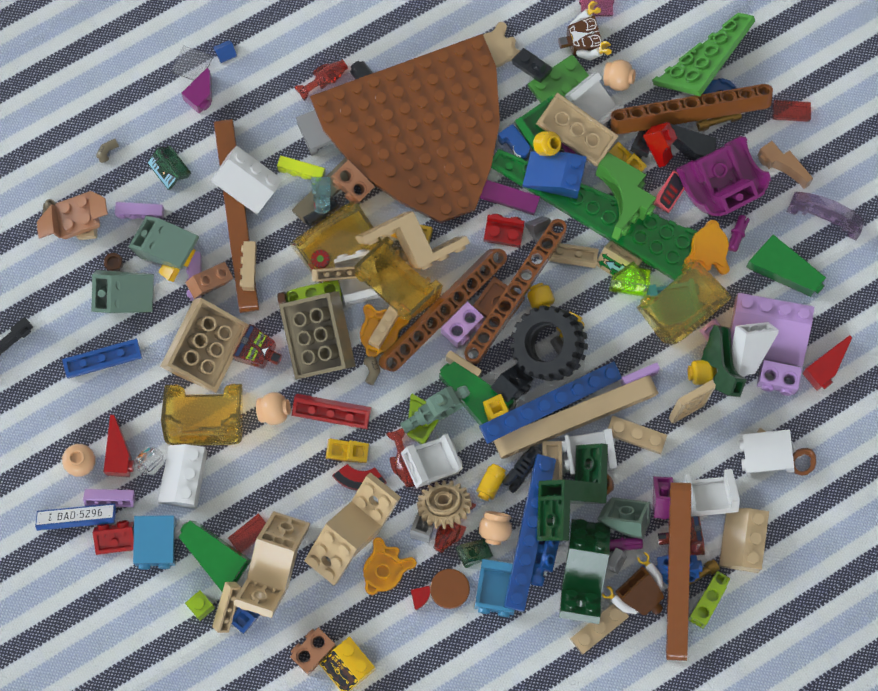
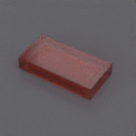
[773,100,811,122]
[228,513,266,553]

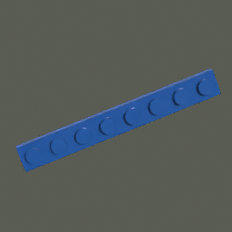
[479,361,622,444]
[504,454,556,612]

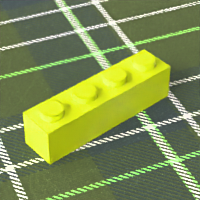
[277,155,325,183]

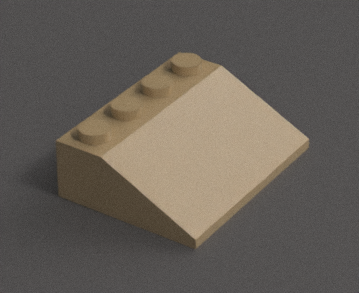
[160,298,250,393]

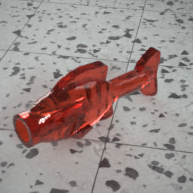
[294,59,348,101]
[386,428,415,488]
[433,502,476,553]

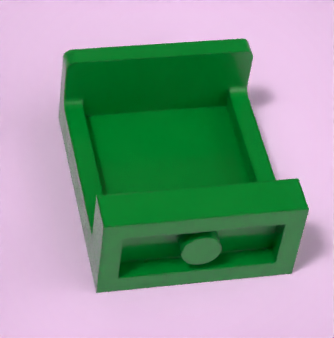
[514,95,553,152]

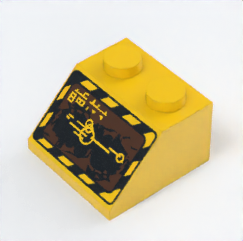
[319,636,376,691]

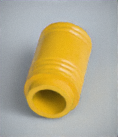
[476,464,506,501]

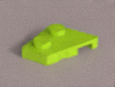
[407,394,440,444]

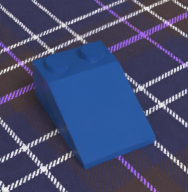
[522,151,587,199]

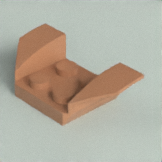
[37,191,108,239]

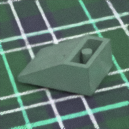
[129,215,199,269]
[91,270,154,313]

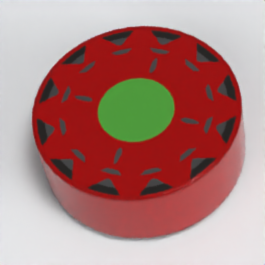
[311,250,330,269]

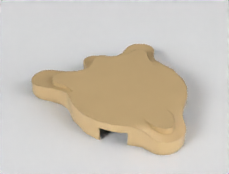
[483,22,520,68]

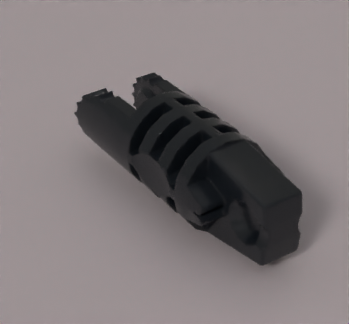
[502,446,542,493]

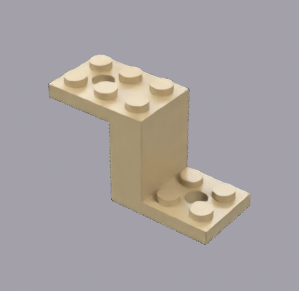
[356,211,470,270]
[304,472,401,586]
[234,511,310,618]

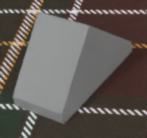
[410,512,434,543]

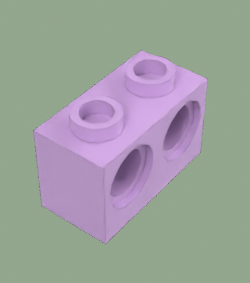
[441,301,484,348]
[757,360,802,396]

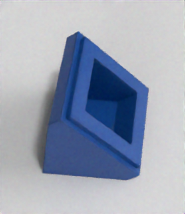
[213,40,237,63]

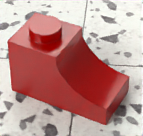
[643,122,677,168]

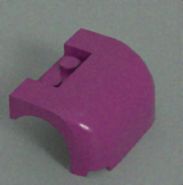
[676,136,771,216]

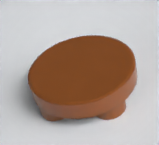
[430,569,470,609]

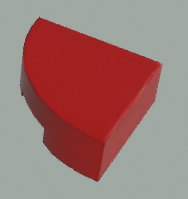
[411,585,430,610]

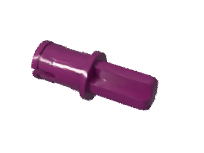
[728,215,750,252]
[610,537,643,552]

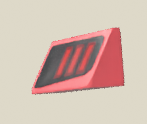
[654,170,685,213]

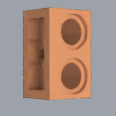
[330,160,375,204]
[185,262,233,299]
[290,627,337,675]

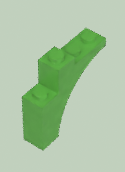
[595,152,656,241]

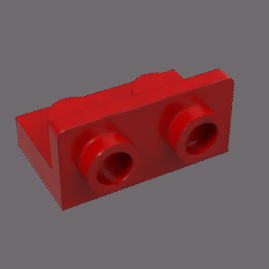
[483,214,525,248]
[92,520,134,555]

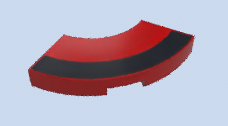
[332,464,387,491]

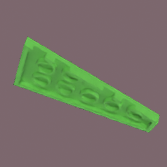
[652,13,755,96]

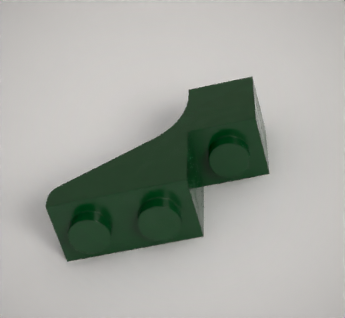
[701,325,747,397]

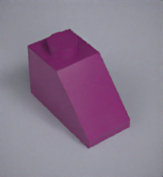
[181,68,212,114]
[652,476,673,519]

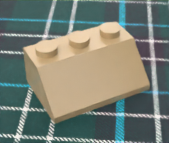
[719,508,769,573]

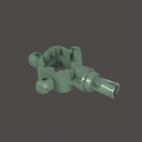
[400,386,470,434]

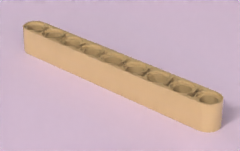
[493,375,658,459]

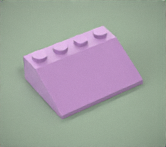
[730,293,814,367]

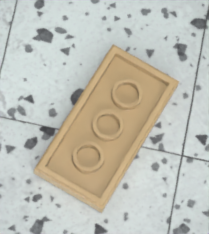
[536,93,618,167]
[669,380,716,424]

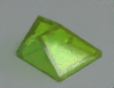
[608,261,650,297]

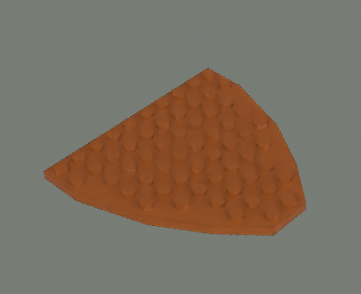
[310,34,500,223]

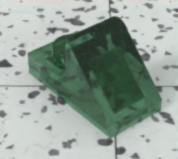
[456,538,493,568]

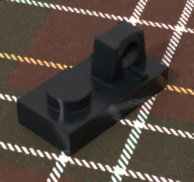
[512,48,552,83]
[630,129,650,159]

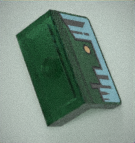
[148,146,191,190]

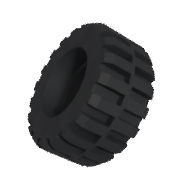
[510,306,588,381]

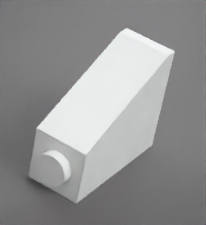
[732,322,779,377]

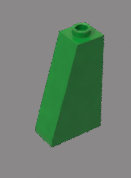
[746,235,826,297]
[439,362,514,425]
[179,520,251,591]

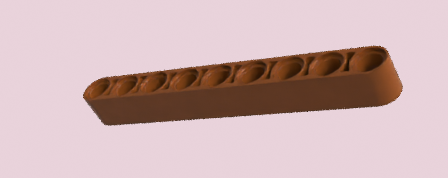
[611,84,773,134]
[464,219,567,365]
[379,249,507,372]
[666,482,691,661]

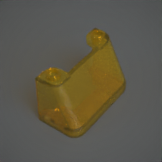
[290,202,382,283]
[355,237,443,320]
[637,259,731,344]
[161,384,243,445]

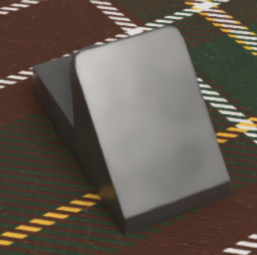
[525,216,553,249]

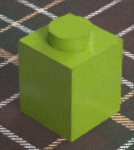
[185,590,215,621]

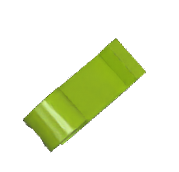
[286,280,343,302]
[688,571,730,629]

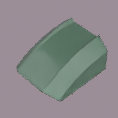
[597,497,651,539]

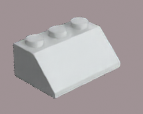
[211,146,282,214]
[158,444,207,509]

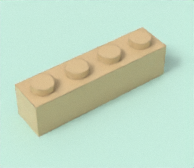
[240,241,257,291]
[312,266,362,282]
[368,301,403,350]
[212,582,242,633]

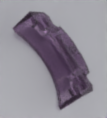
[786,192,865,240]

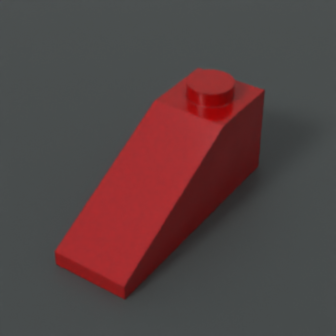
[802,335,852,391]
[103,415,135,477]

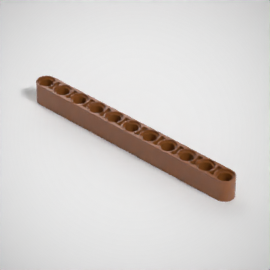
[214,119,259,313]

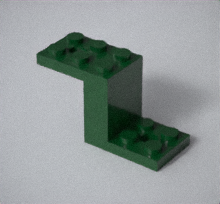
[537,443,608,541]
[559,519,610,624]

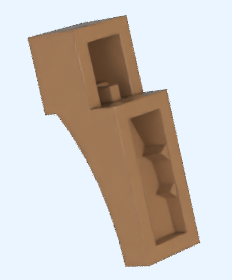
[757,141,813,189]

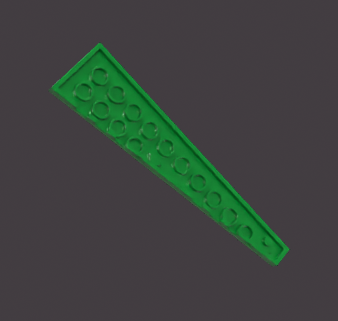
[491,149,698,283]

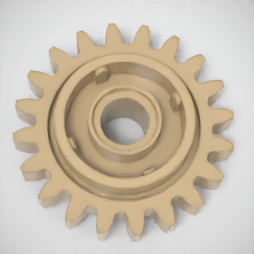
[417,480,472,529]

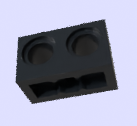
[490,364,534,403]

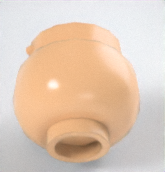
[603,60,636,91]
[256,392,291,425]
[62,444,96,477]
[479,511,512,545]

